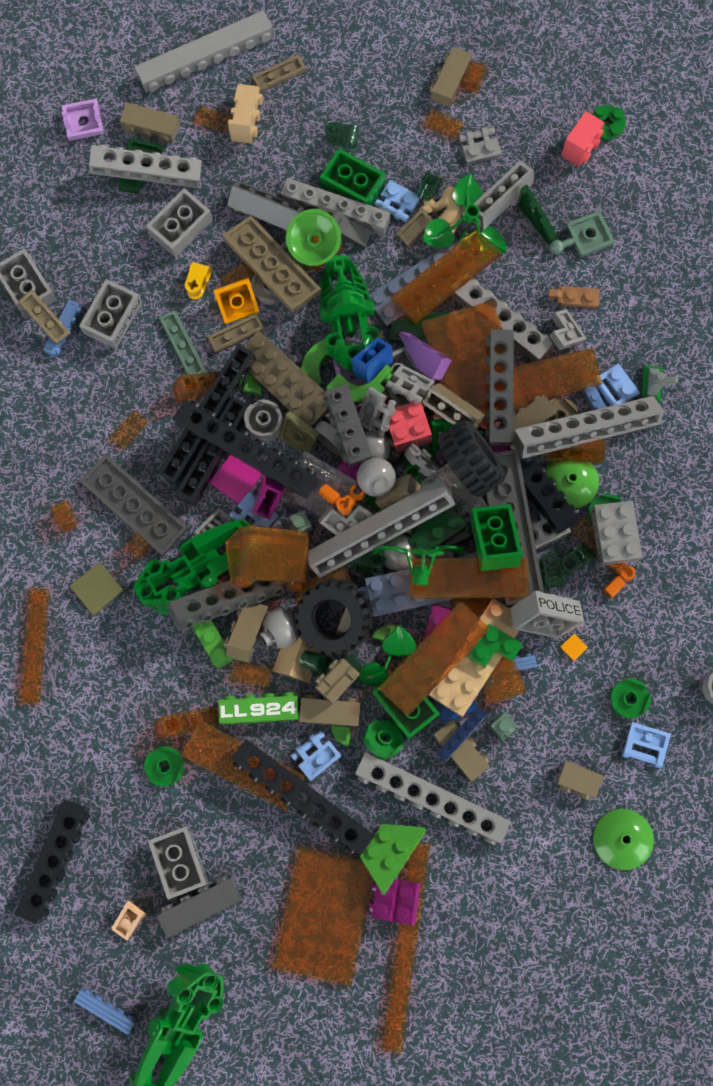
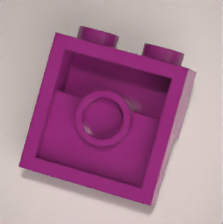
[369,879,421,925]

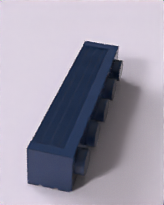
[436,707,487,762]

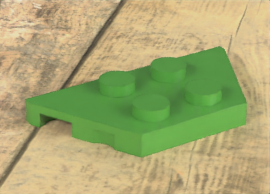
[360,824,426,895]

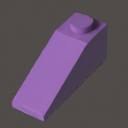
[399,332,452,380]

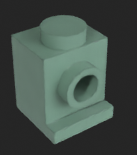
[287,510,313,540]
[489,712,517,741]

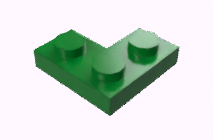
[468,624,523,668]

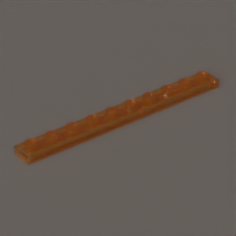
[381,842,431,1054]

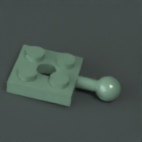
[549,210,615,258]

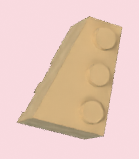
[228,84,263,144]

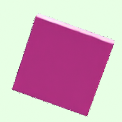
[209,455,262,504]

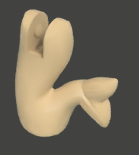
[418,187,462,234]

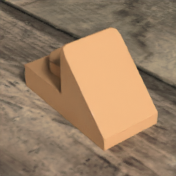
[111,901,146,941]

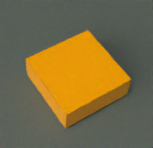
[560,633,588,661]

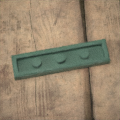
[158,310,208,381]

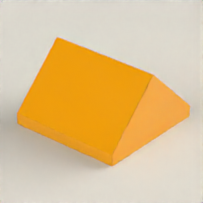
[213,278,260,324]

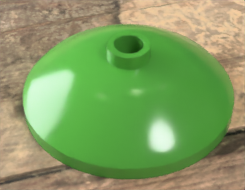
[286,209,341,266]
[545,454,599,509]
[593,809,654,870]

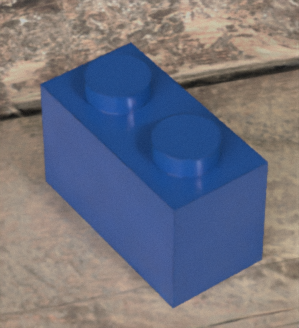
[352,337,393,384]

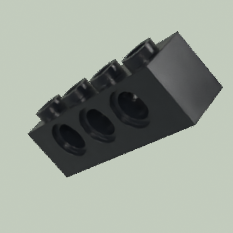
[521,459,578,534]

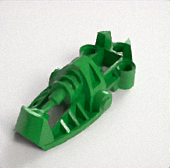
[319,255,380,371]
[133,519,259,615]
[129,963,224,1086]

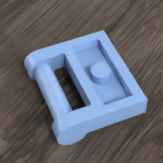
[592,363,640,406]
[622,722,671,768]

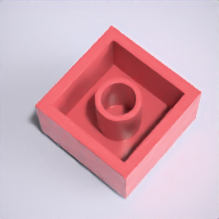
[561,111,604,167]
[388,402,432,453]

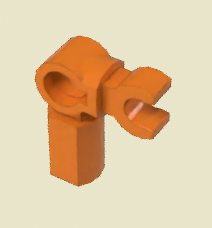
[318,484,365,515]
[603,563,635,599]

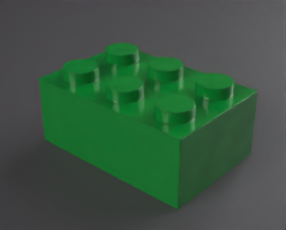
[320,148,386,206]
[470,504,523,571]
[372,667,440,740]

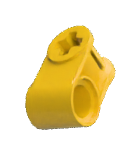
[185,262,211,300]

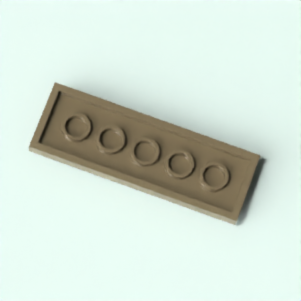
[222,216,321,313]
[244,331,329,428]

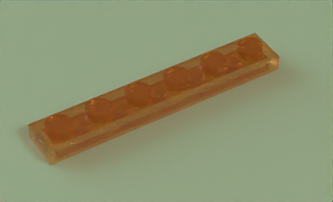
[20,588,50,705]

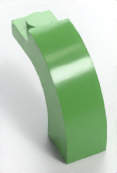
[301,339,351,389]
[326,364,394,404]

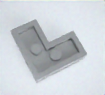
[549,309,587,351]
[318,502,373,535]

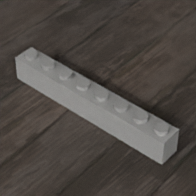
[134,10,274,93]
[307,478,455,578]

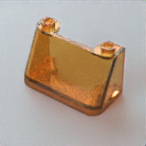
[225,526,309,592]

